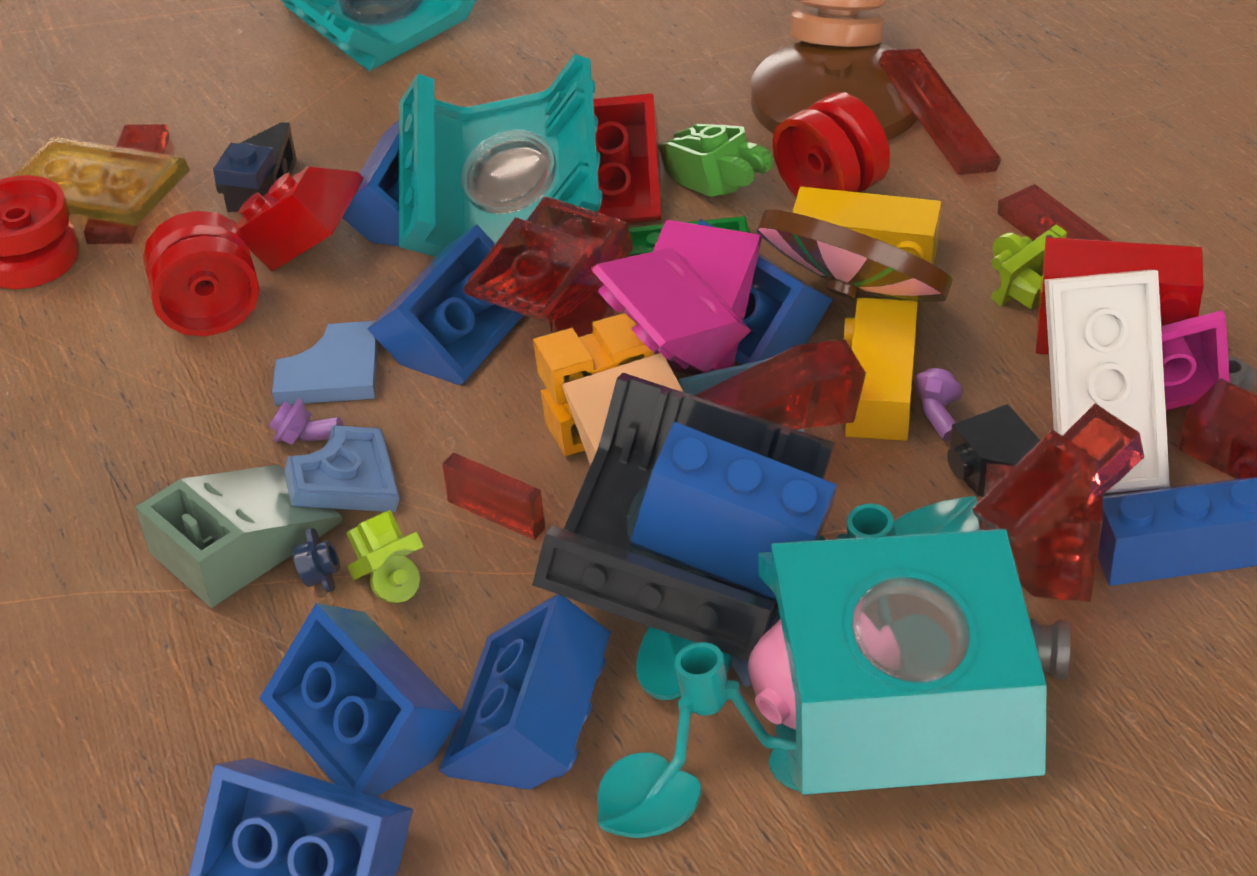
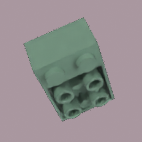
[135,465,343,608]

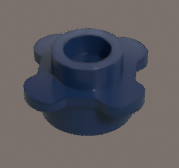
[293,528,340,592]

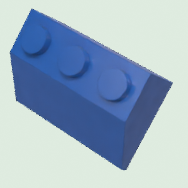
[342,120,481,246]
[697,219,833,365]
[368,224,541,385]
[630,422,837,603]
[1077,477,1257,586]
[439,594,611,790]
[259,603,462,797]
[189,758,413,876]

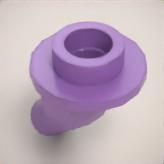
[912,368,963,441]
[268,398,344,445]

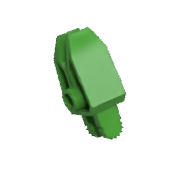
[658,124,774,197]

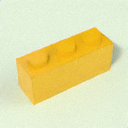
[792,186,942,265]
[836,298,918,441]

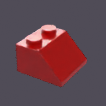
[237,166,364,272]

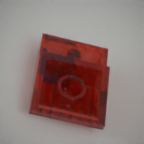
[463,196,633,324]

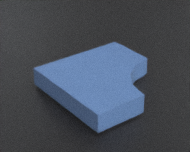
[272,321,378,406]
[284,425,400,512]

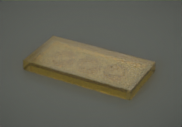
[11,137,190,226]

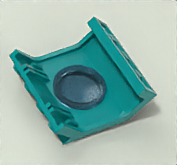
[280,0,477,71]

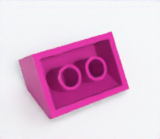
[1161,310,1230,411]

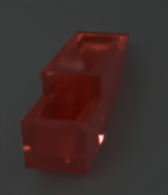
[972,403,1144,547]

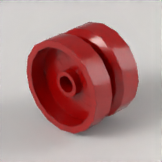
[772,93,890,198]
[0,175,80,290]
[143,210,260,337]

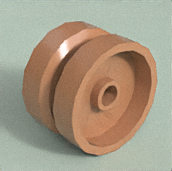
[790,0,886,46]

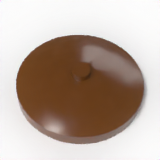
[751,41,925,141]

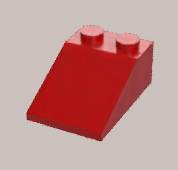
[593,93,662,226]

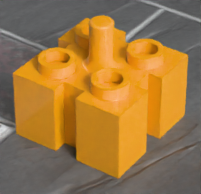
[533,313,654,456]

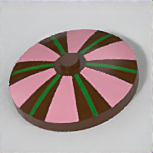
[757,209,953,302]

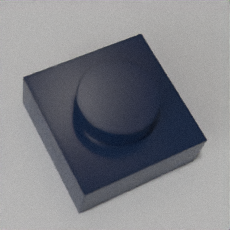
[213,143,276,189]

